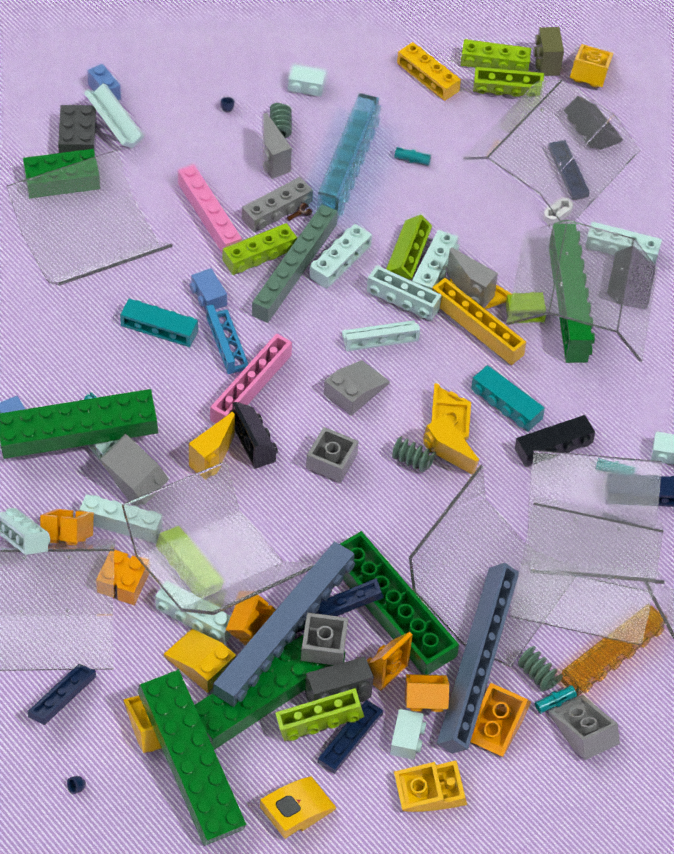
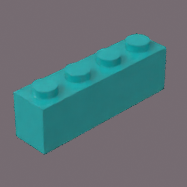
[120,298,198,348]
[471,365,545,432]

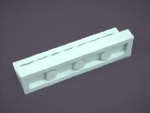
[84,84,144,148]
[342,320,420,351]

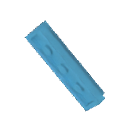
[206,305,248,374]

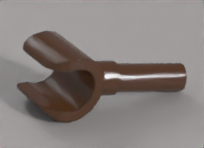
[287,203,312,221]

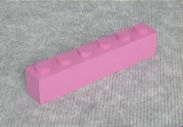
[178,164,242,252]
[210,333,292,424]

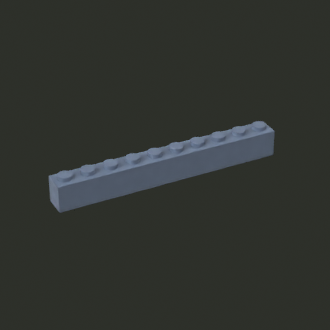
[213,541,355,707]
[437,563,519,753]

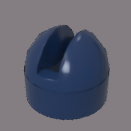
[220,97,235,112]
[67,776,86,794]

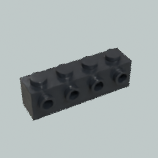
[515,415,595,466]

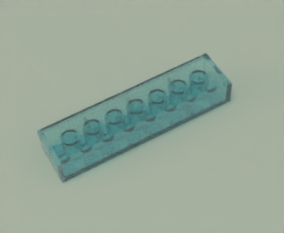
[317,93,381,221]

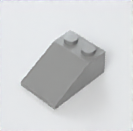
[263,113,292,179]
[447,247,498,308]
[324,360,390,416]
[99,434,169,505]
[548,695,620,760]

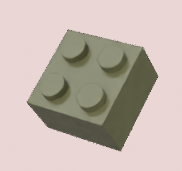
[533,27,564,76]

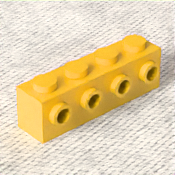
[397,42,461,101]

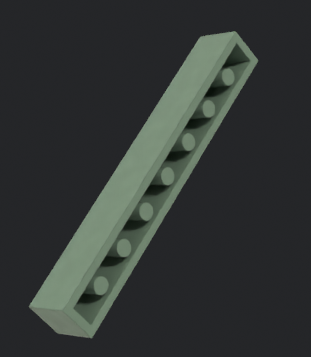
[252,204,338,323]

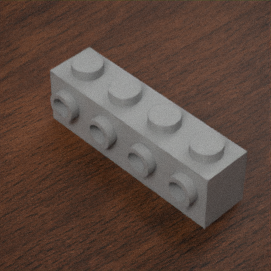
[242,177,313,232]

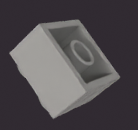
[306,427,359,483]
[301,613,348,665]

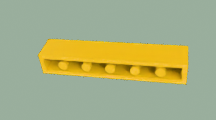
[432,278,526,366]

